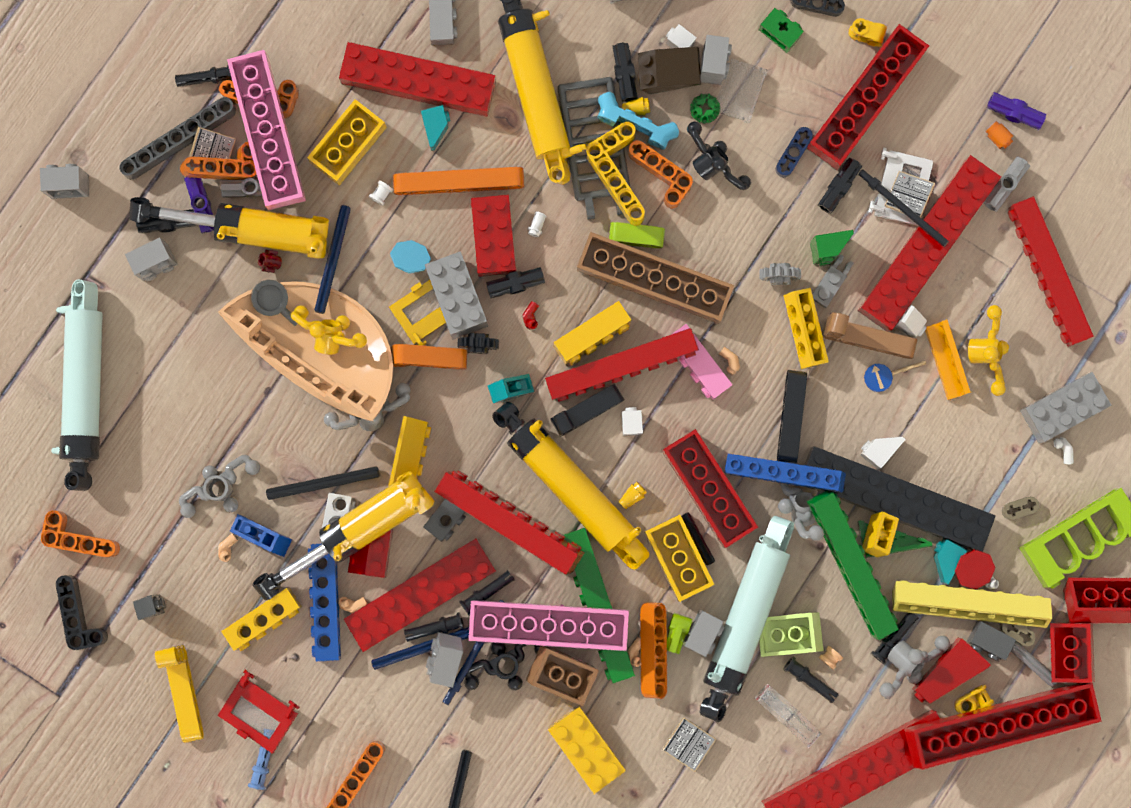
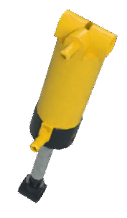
[129,197,329,259]
[252,471,435,600]

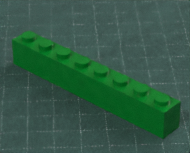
[807,491,898,640]
[564,528,635,683]

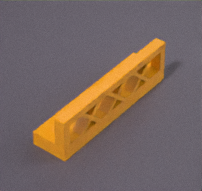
[925,319,971,400]

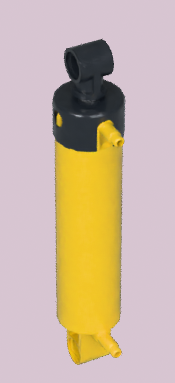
[498,0,587,185]
[492,402,649,570]

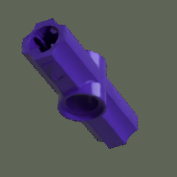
[987,92,1046,130]
[184,177,214,234]

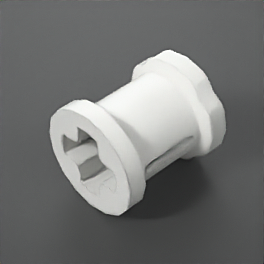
[369,180,393,206]

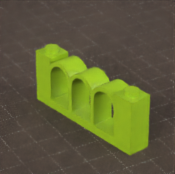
[1019,488,1131,589]

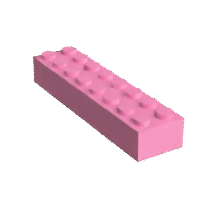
[227,50,306,211]
[469,600,629,651]

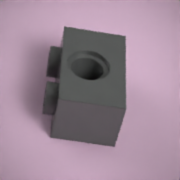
[423,499,466,542]

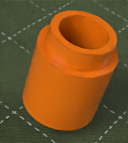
[985,121,1014,149]

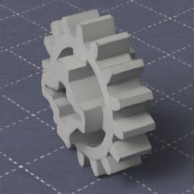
[759,263,801,285]

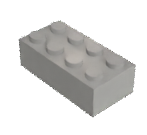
[425,251,489,340]
[1020,372,1112,444]

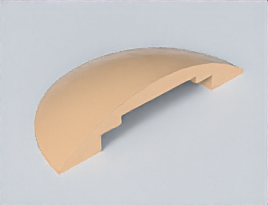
[218,282,393,421]

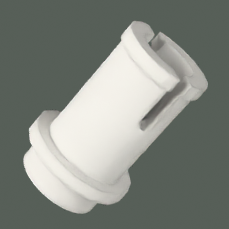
[528,212,547,237]

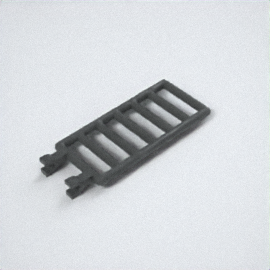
[558,77,631,220]

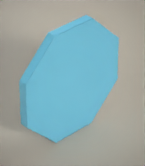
[390,240,431,274]

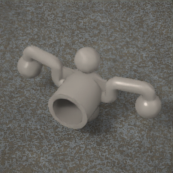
[324,383,411,431]
[179,455,260,518]
[778,483,825,541]
[880,636,950,699]

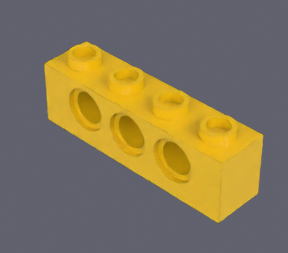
[783,288,829,369]
[221,588,302,651]

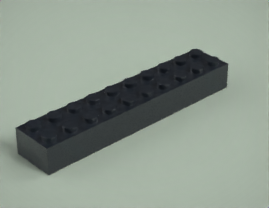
[805,446,996,552]

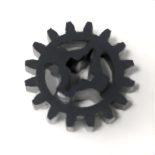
[457,333,499,354]

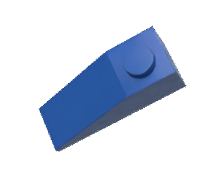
[230,514,293,557]

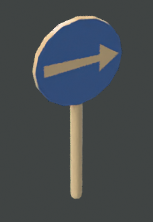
[864,361,926,392]

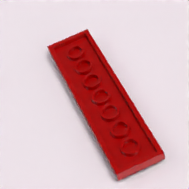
[343,538,496,652]

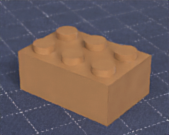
[526,645,599,706]

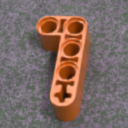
[219,79,299,119]
[628,140,693,209]
[180,142,257,180]
[390,344,467,370]
[41,510,120,557]

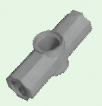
[983,156,1030,212]
[221,178,263,199]

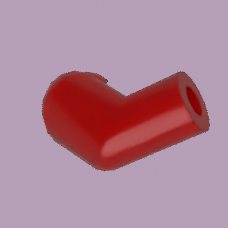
[522,301,539,330]

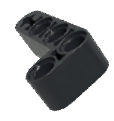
[550,384,624,437]
[56,575,108,650]

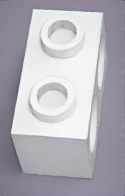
[322,493,356,528]

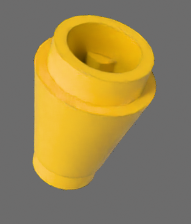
[622,97,650,115]
[619,482,647,509]

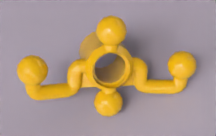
[291,305,367,355]
[968,305,1009,396]

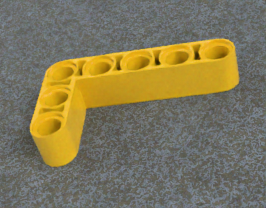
[586,122,645,226]
[155,645,204,743]

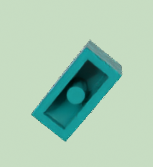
[421,105,451,151]
[487,374,535,404]
[933,539,967,585]

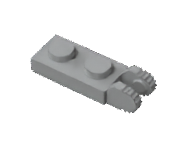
[812,254,854,308]

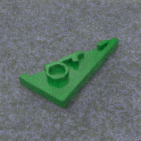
[857,520,932,558]

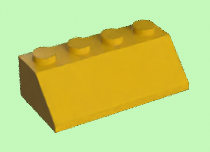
[388,416,431,487]

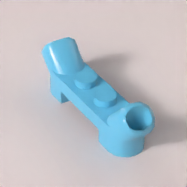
[597,92,679,150]

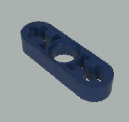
[775,127,813,177]

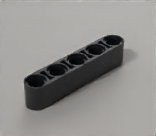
[777,370,807,464]

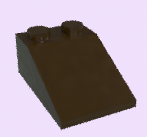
[638,47,701,95]

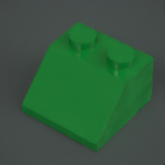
[810,230,854,267]

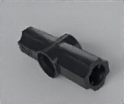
[612,42,638,102]
[818,157,862,214]
[136,209,196,234]
[486,267,545,299]

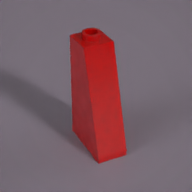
[912,638,991,703]

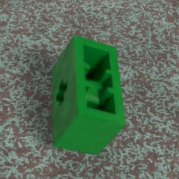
[758,8,804,53]

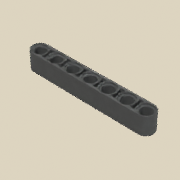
[119,97,236,180]

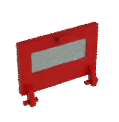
[217,669,300,753]

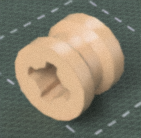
[819,646,843,670]

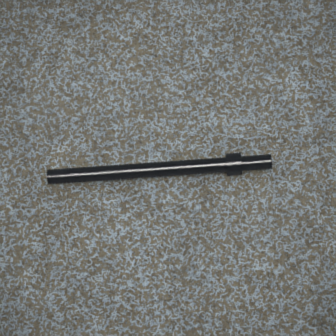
[858,169,949,247]

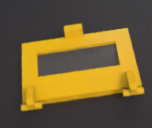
[389,280,446,346]

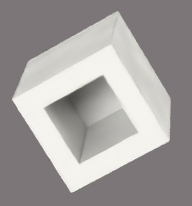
[666,24,697,48]
[621,407,643,436]

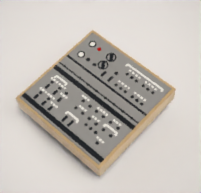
[189,127,236,171]
[885,171,935,218]
[662,717,716,772]

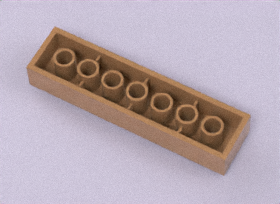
[577,232,734,324]

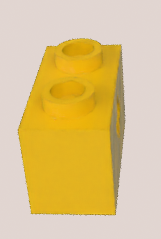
[862,511,899,558]

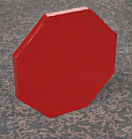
[955,549,995,590]

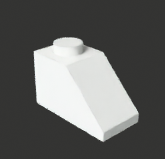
[895,305,927,338]
[860,437,905,470]

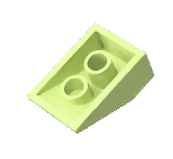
[759,612,824,657]

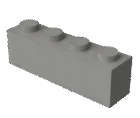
[429,0,457,45]

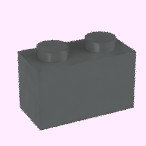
[967,621,1016,662]

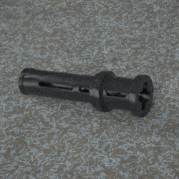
[175,65,232,87]
[459,570,515,616]
[404,612,464,642]
[871,613,919,664]
[783,656,839,703]

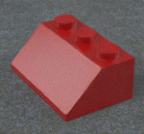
[348,529,393,578]
[1050,623,1095,683]

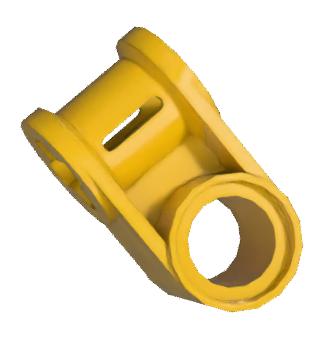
[848,18,887,47]
[954,684,995,714]

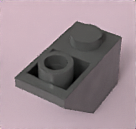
[133,594,166,620]

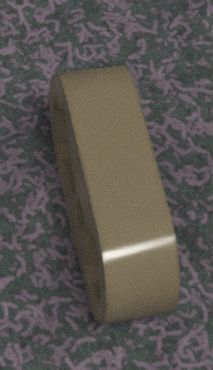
[1002,496,1039,520]
[1000,623,1036,647]

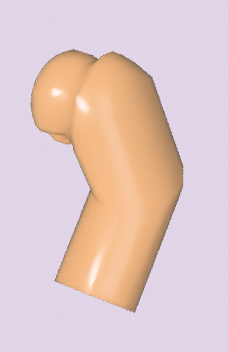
[338,597,368,613]

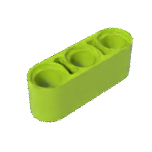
[609,222,665,249]

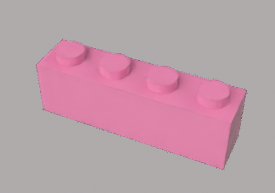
[673,324,732,400]

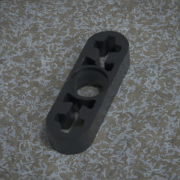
[790,0,845,17]

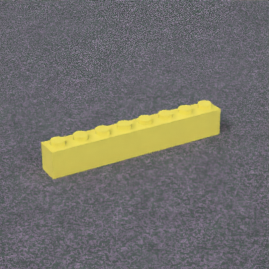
[892,581,1052,628]

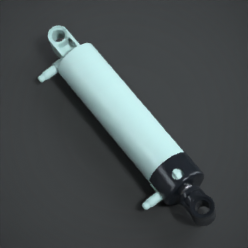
[51,279,103,491]
[700,516,794,722]

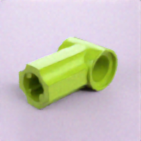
[667,613,692,654]

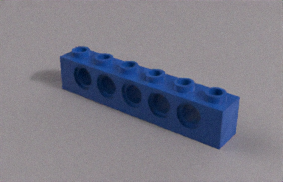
[725,454,846,493]
[308,544,341,662]

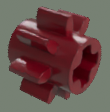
[258,249,282,273]

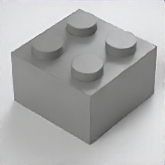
[700,35,732,85]
[40,164,89,199]
[125,238,178,281]
[683,610,724,657]
[426,632,463,688]

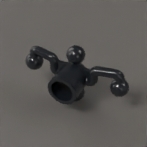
[687,121,751,190]
[464,642,549,691]

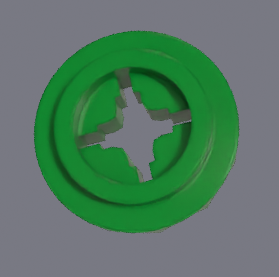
[690,93,720,124]

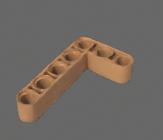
[822,313,917,359]

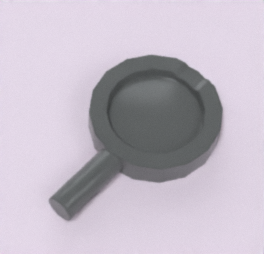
[251,279,298,326]

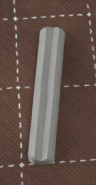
[1011,642,1057,687]

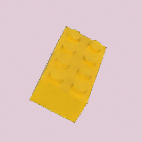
[307,99,387,186]
[554,301,631,366]
[644,515,715,602]
[548,705,626,794]

